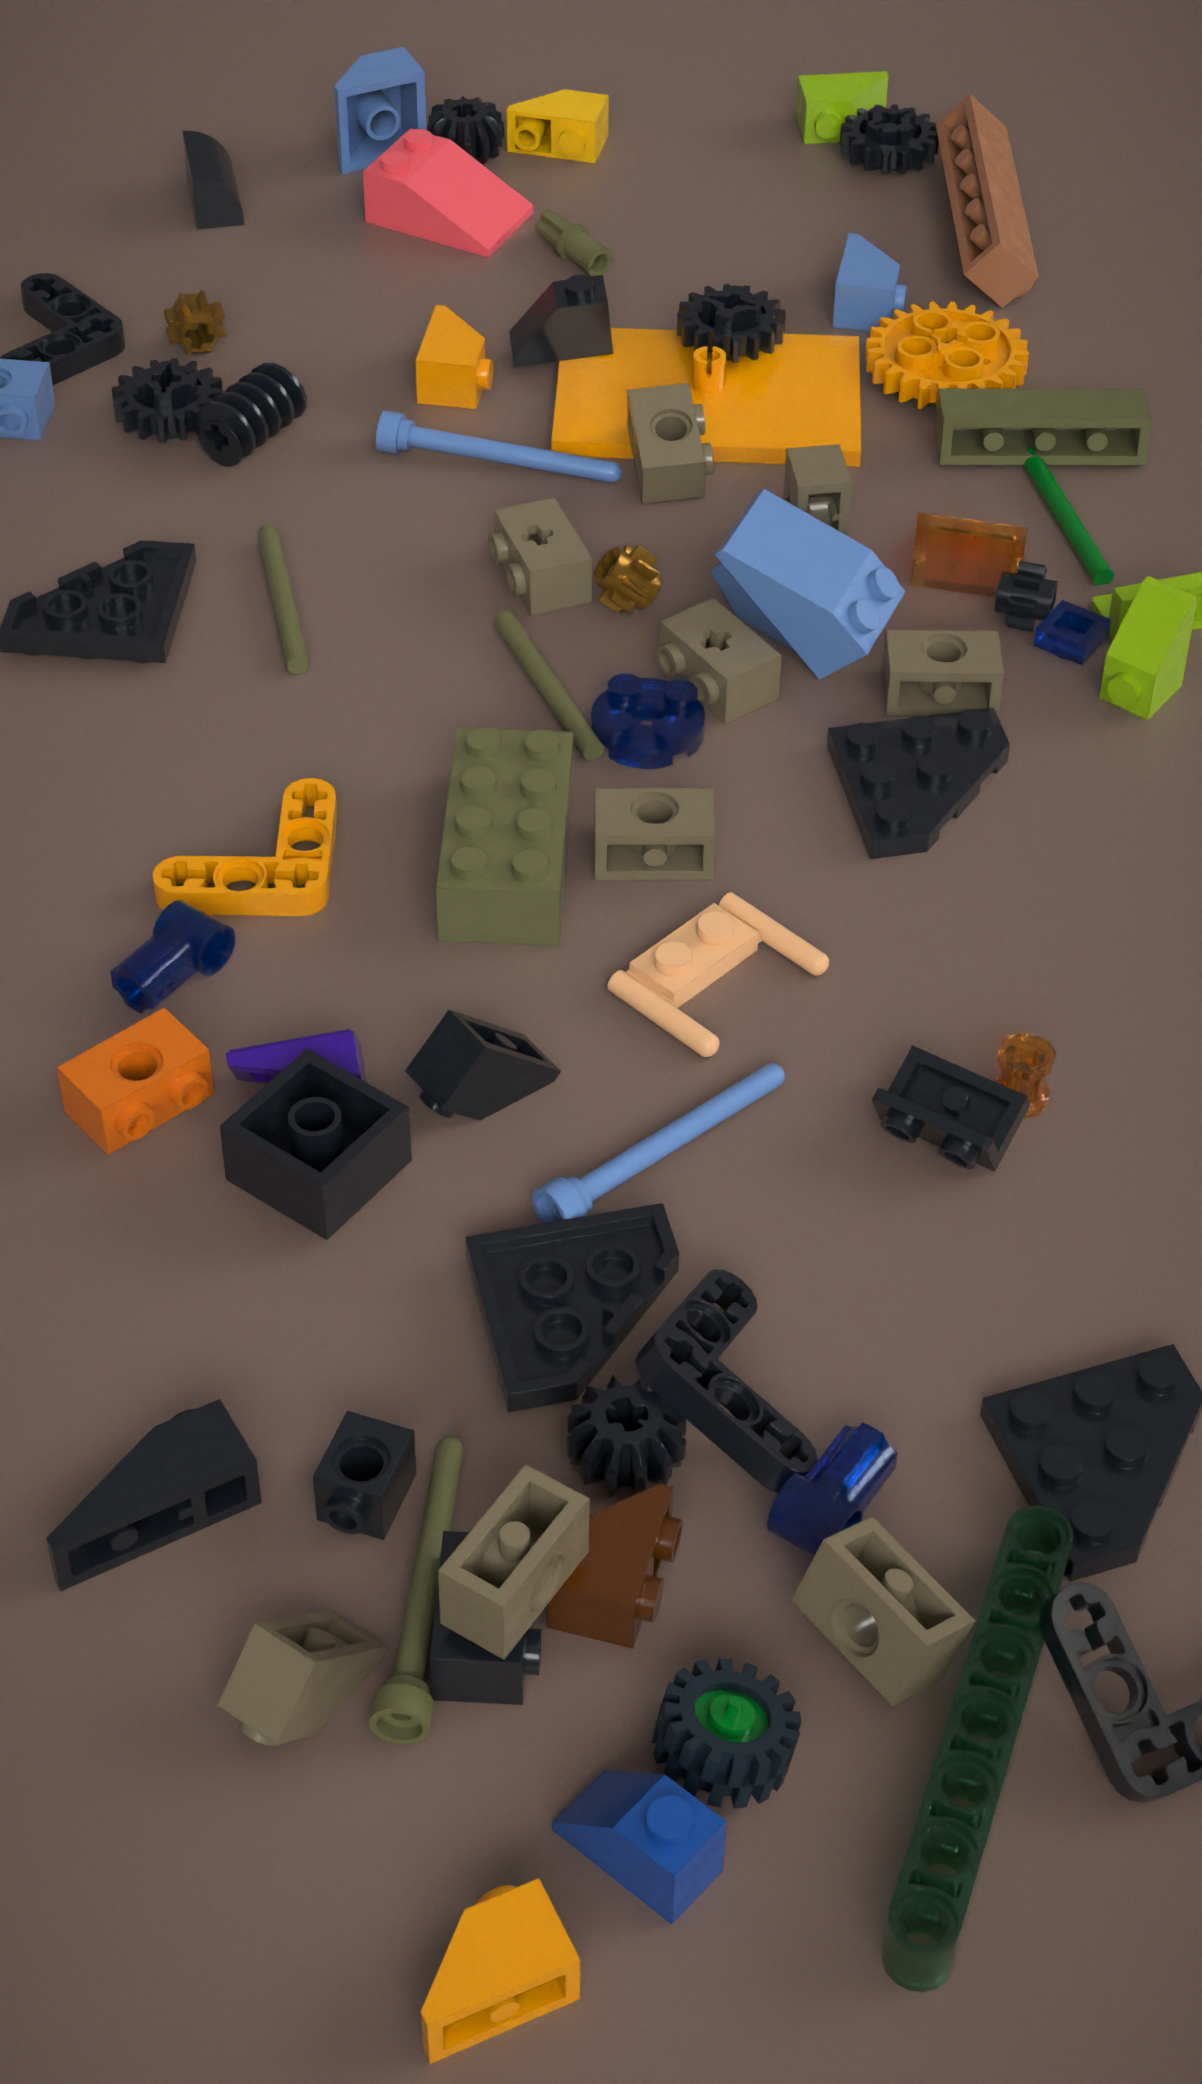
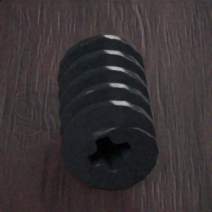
[195,363,307,467]

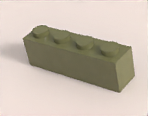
[934,388,1152,465]

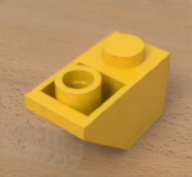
[507,89,609,163]

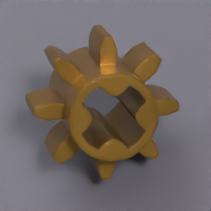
[164,290,227,356]
[594,544,662,613]

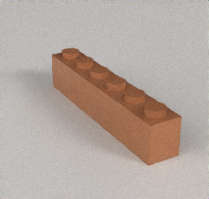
[936,93,1039,309]

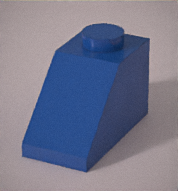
[552,1770,727,1924]

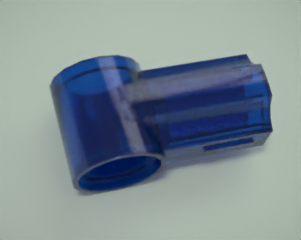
[110,900,236,1014]
[767,1422,898,1556]

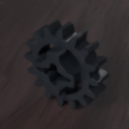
[840,104,939,175]
[677,284,786,363]
[112,358,223,442]

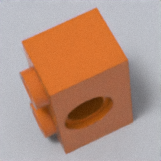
[57,1008,214,1155]

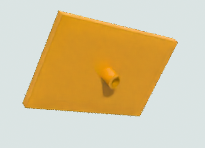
[551,328,861,467]

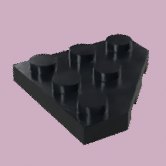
[0,540,196,663]
[827,708,1010,859]
[465,1203,679,1412]
[980,1344,1202,1582]

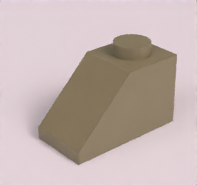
[217,1610,388,1746]

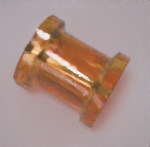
[995,1032,1056,1119]

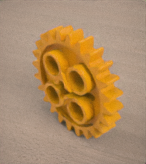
[865,301,1029,409]

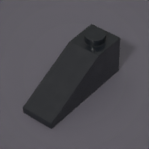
[46,1399,262,1591]

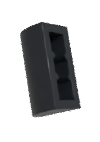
[183,131,244,230]

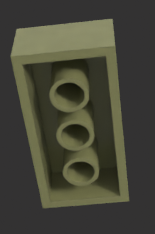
[436,727,574,946]

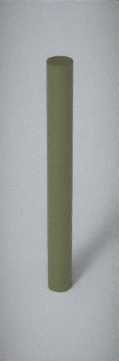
[258,525,309,675]
[494,611,604,761]

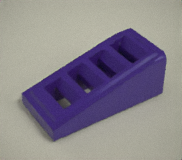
[226,1029,367,1084]

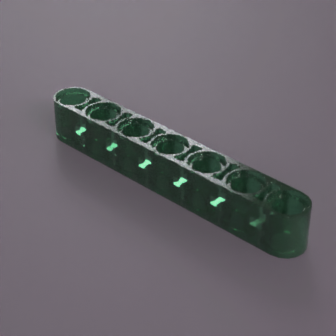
[882,1505,1073,1992]

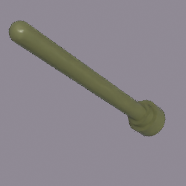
[369,1437,464,1745]

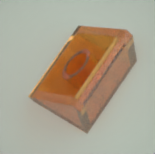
[911,512,1029,597]

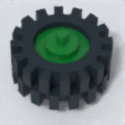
[652,1658,801,1809]

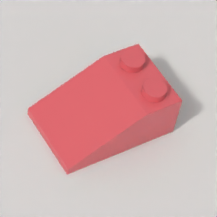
[363,129,534,258]

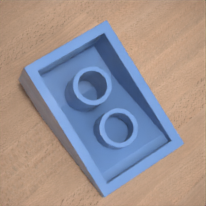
[715,489,906,680]

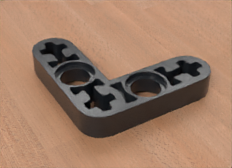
[0,273,125,385]
[635,1269,818,1494]
[1039,1582,1202,1803]

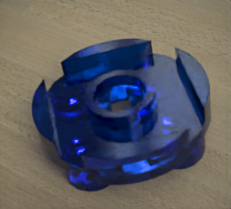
[591,674,705,769]

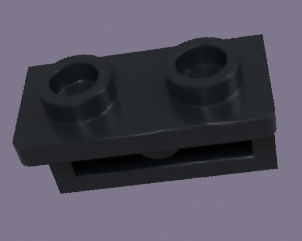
[871,1045,1030,1172]

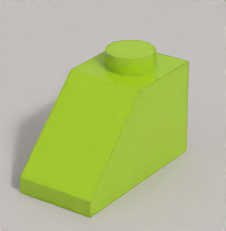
[796,71,889,144]
[1099,576,1198,720]

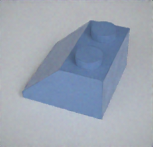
[334,46,427,174]

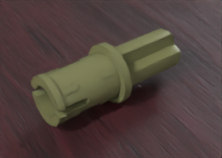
[535,210,613,276]

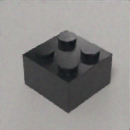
[220,1049,412,1240]

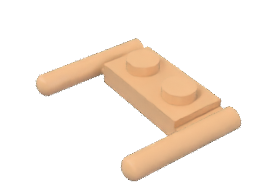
[607,892,829,1057]

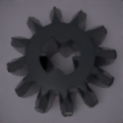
[427,96,504,165]
[567,1375,686,1498]

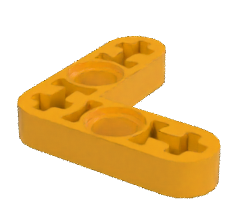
[152,778,338,916]

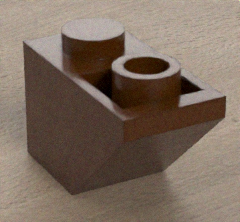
[547,1484,683,1649]

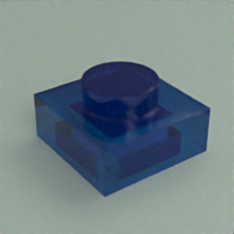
[1033,600,1111,666]

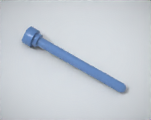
[376,410,622,483]
[532,1063,785,1224]

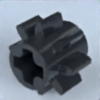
[995,561,1058,632]

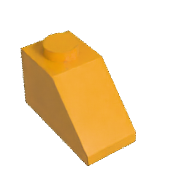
[415,305,494,409]
[421,1878,580,2064]

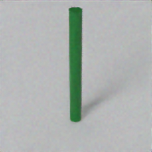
[1022,448,1114,586]

